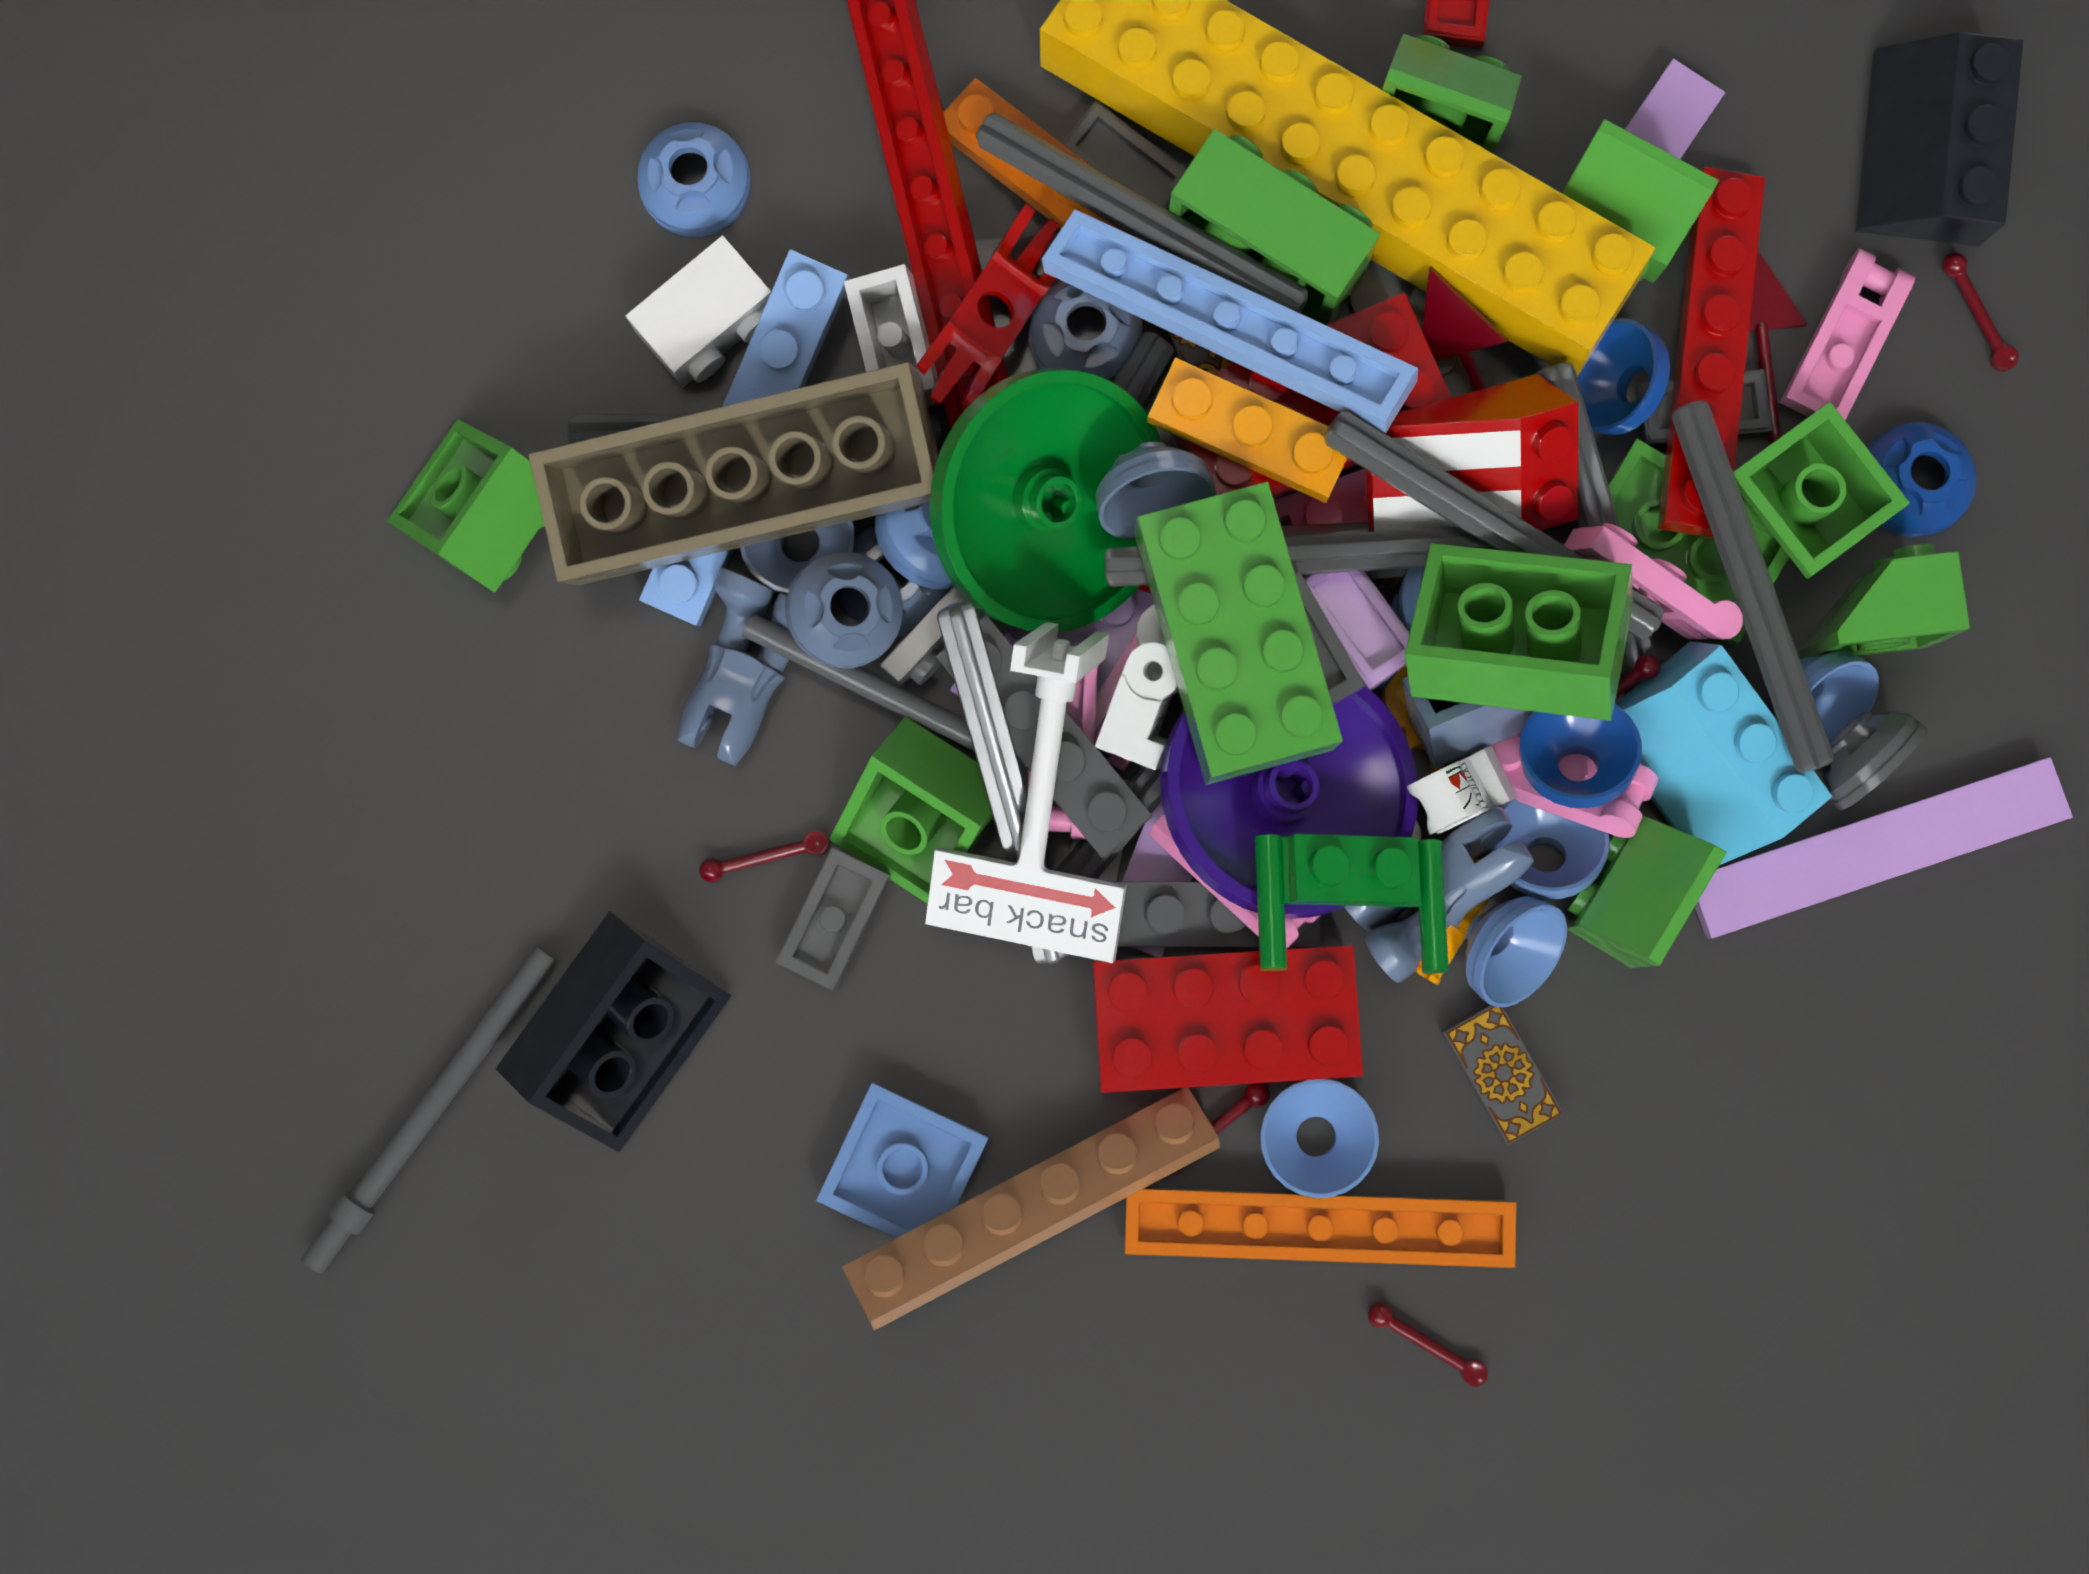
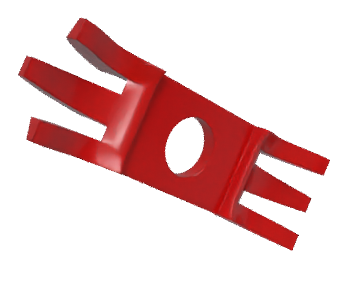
[916,204,1059,406]

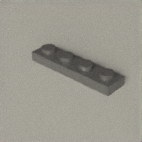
[936,615,1153,858]
[1108,881,1320,947]

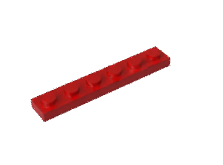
[1658,167,1765,538]

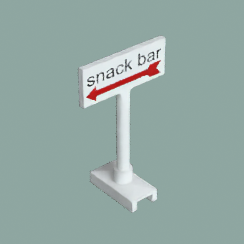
[925,622,1127,963]

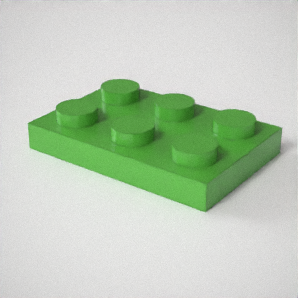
[1608,439,1789,647]

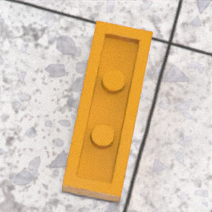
[1147,357,1347,503]

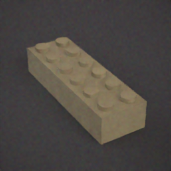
[528,362,939,585]

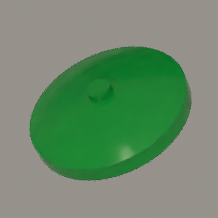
[930,368,1162,632]

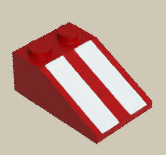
[1366,374,1579,532]

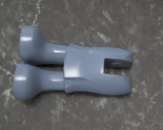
[677,568,789,766]
[1345,806,1534,983]

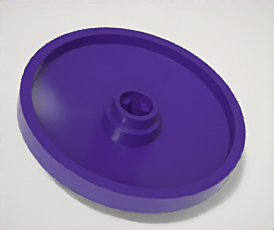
[1160,686,1418,919]

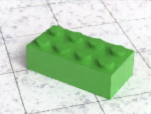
[1134,482,1343,785]

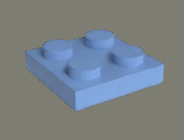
[816,1082,989,1239]

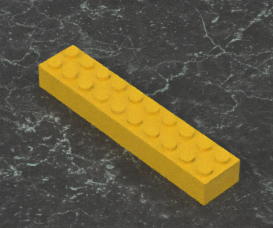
[1040,0,1656,377]

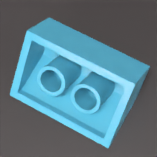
[1615,641,1833,865]

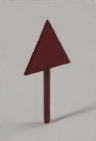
[1749,251,1808,444]
[1422,266,1508,392]

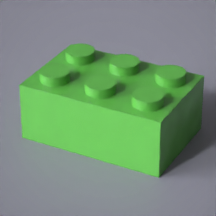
[1169,129,1380,325]
[1405,543,1633,721]

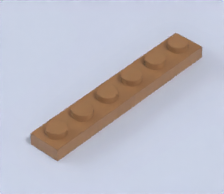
[842,1087,1220,1331]

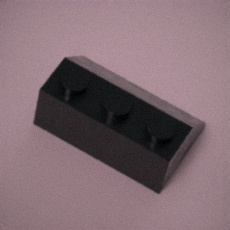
[1855,32,2023,246]
[495,911,732,1152]

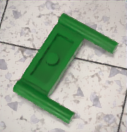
[1255,834,1449,974]

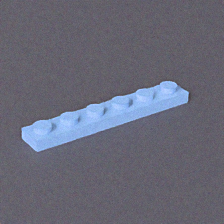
[1042,209,1418,434]
[639,249,851,626]

